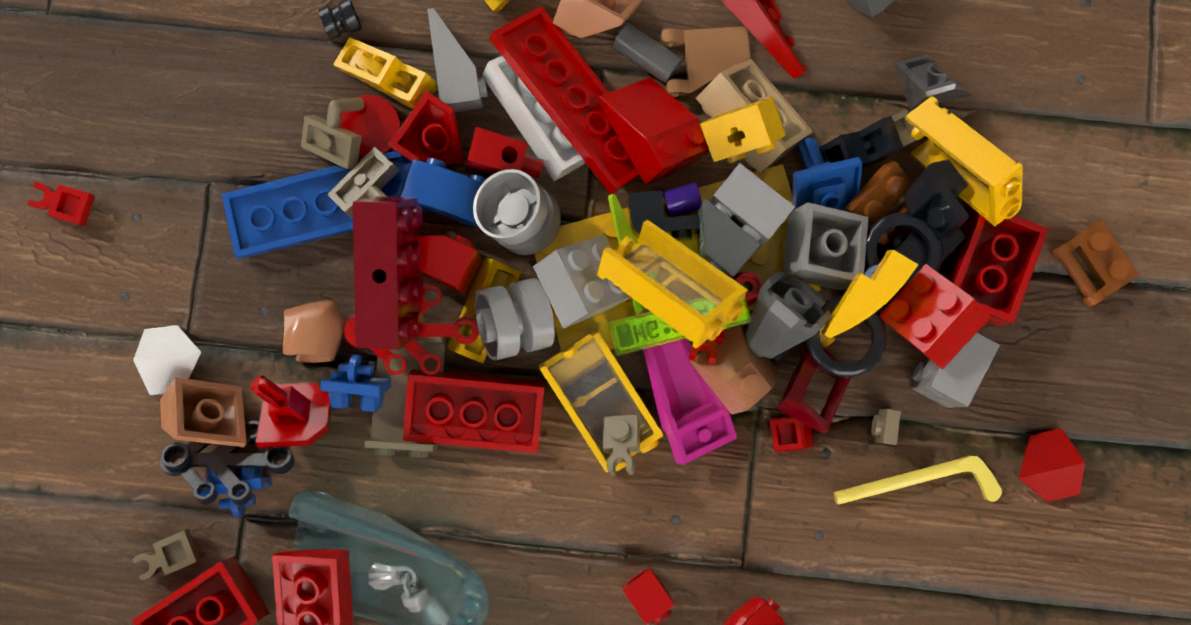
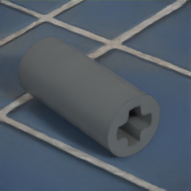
[612,22,683,84]

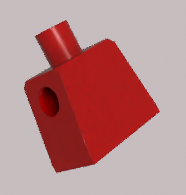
[465,127,544,179]

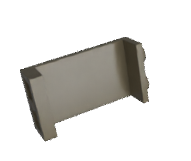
[364,337,447,458]

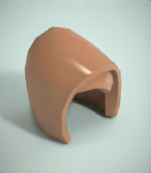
[283,300,344,363]

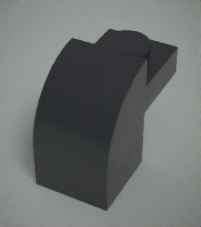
[819,116,904,169]
[905,159,970,240]
[627,191,700,241]

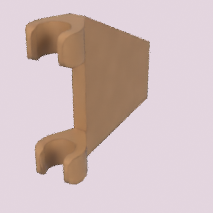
[659,26,750,98]

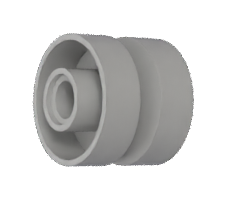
[473,169,561,255]
[475,278,555,361]

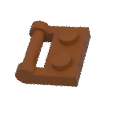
[845,159,912,249]
[1050,220,1140,308]

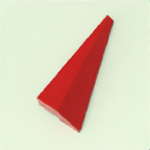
[721,0,808,79]

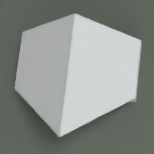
[133,325,201,395]

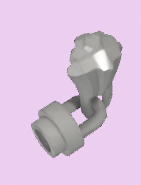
[368,562,430,612]

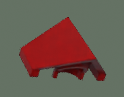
[388,91,465,165]
[1018,428,1085,502]

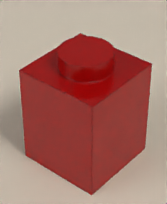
[622,566,675,625]

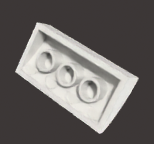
[482,56,586,181]

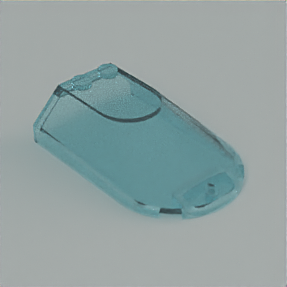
[288,489,490,625]

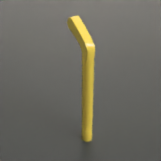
[834,456,1002,505]

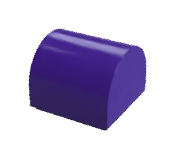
[663,183,702,217]

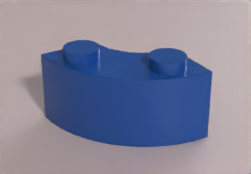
[401,158,486,228]

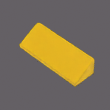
[447,258,522,364]

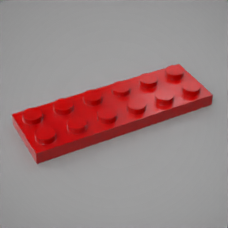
[489,6,640,194]

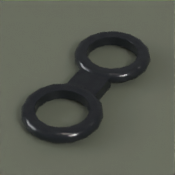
[805,213,943,377]

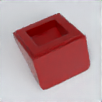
[769,416,814,452]

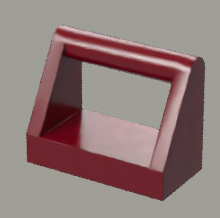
[777,347,852,433]

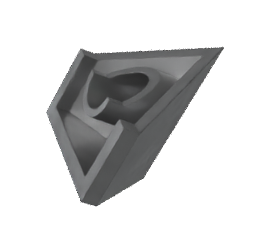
[896,54,971,111]

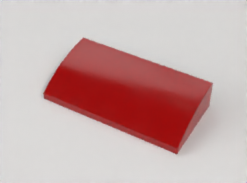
[402,369,545,453]
[272,549,354,625]

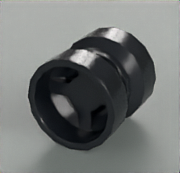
[318,0,362,40]

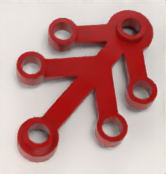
[344,285,479,375]

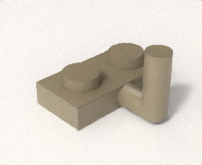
[301,97,364,169]
[327,147,399,218]

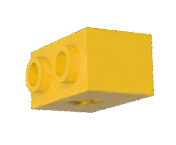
[700,96,786,163]

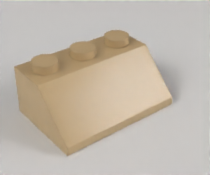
[696,58,813,174]

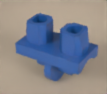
[321,354,391,412]
[200,467,272,517]

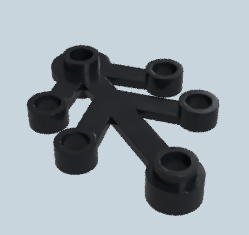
[160,420,295,505]

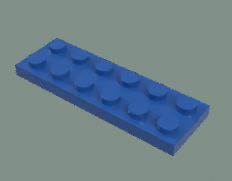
[221,151,431,259]

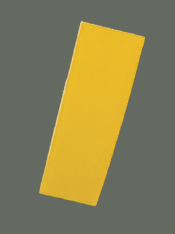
[821,250,919,338]

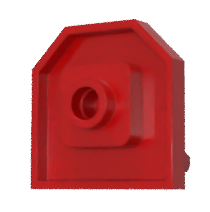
[250,375,332,448]

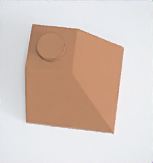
[553,0,643,38]
[690,321,780,415]
[160,377,247,447]

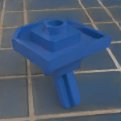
[792,138,862,212]

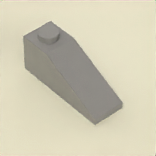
[427,8,488,112]

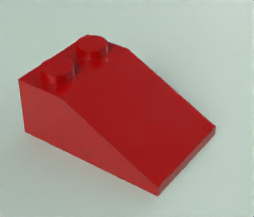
[597,77,709,185]
[418,235,483,295]

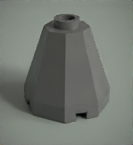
[745,271,832,358]

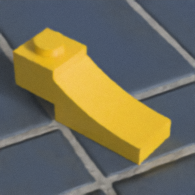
[333,37,438,109]

